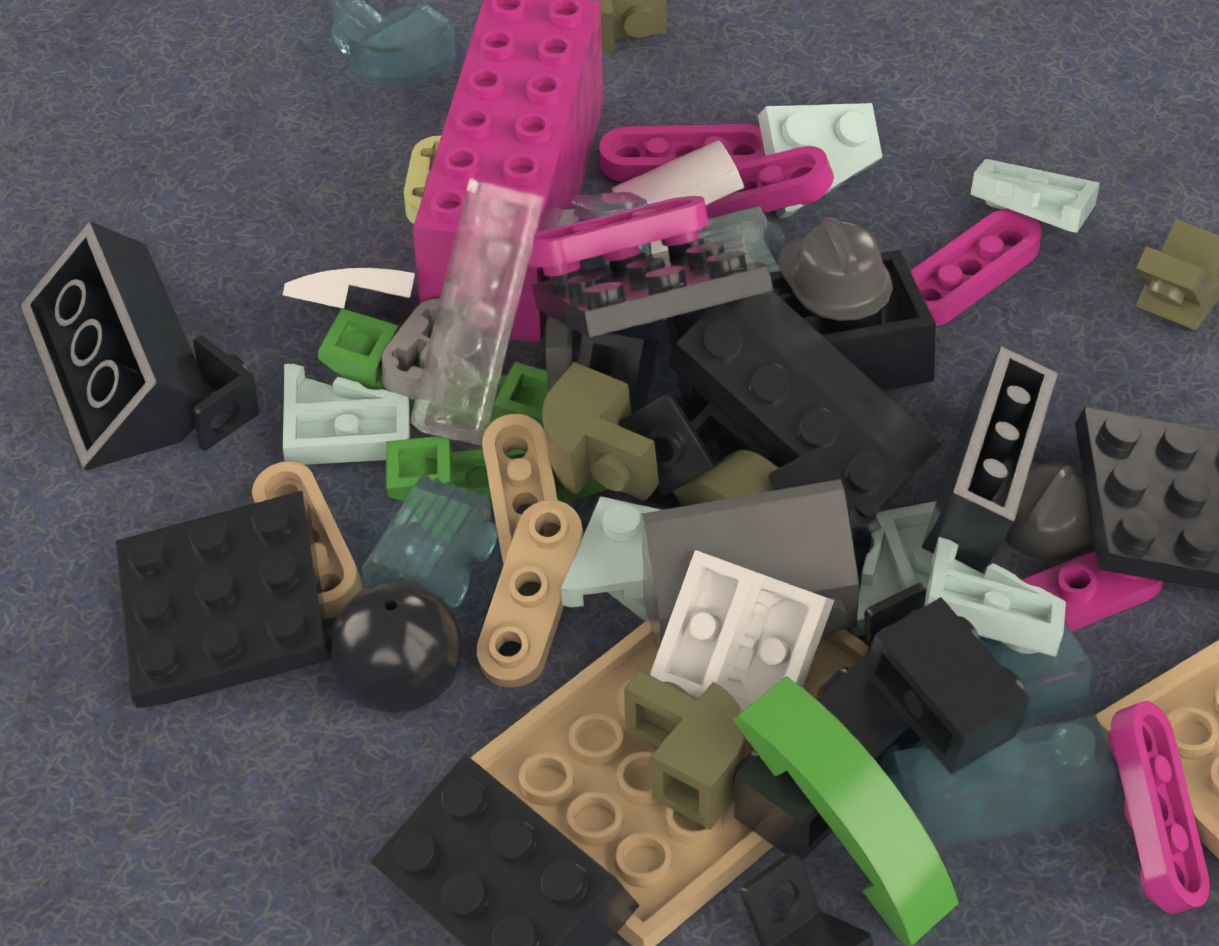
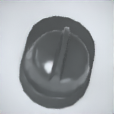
[777,218,893,321]
[997,462,1094,563]

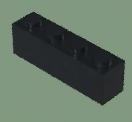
[921,346,1058,574]
[733,609,924,861]

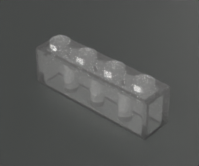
[410,178,544,446]

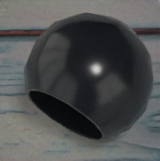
[329,580,463,713]

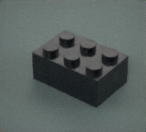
[370,754,640,946]

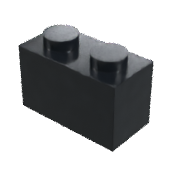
[864,597,1030,775]

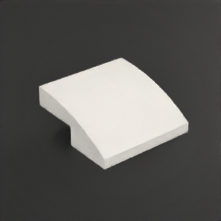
[611,140,745,211]
[282,268,415,309]
[650,550,834,711]

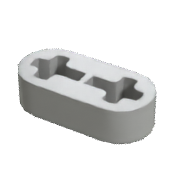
[381,298,467,400]

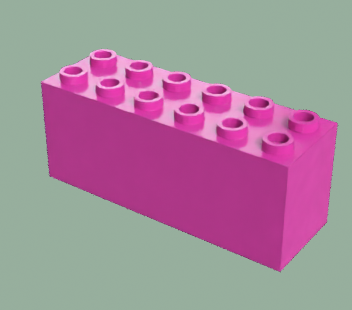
[413,0,604,342]

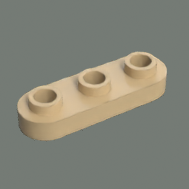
[482,414,561,595]
[252,461,363,618]
[477,500,584,688]

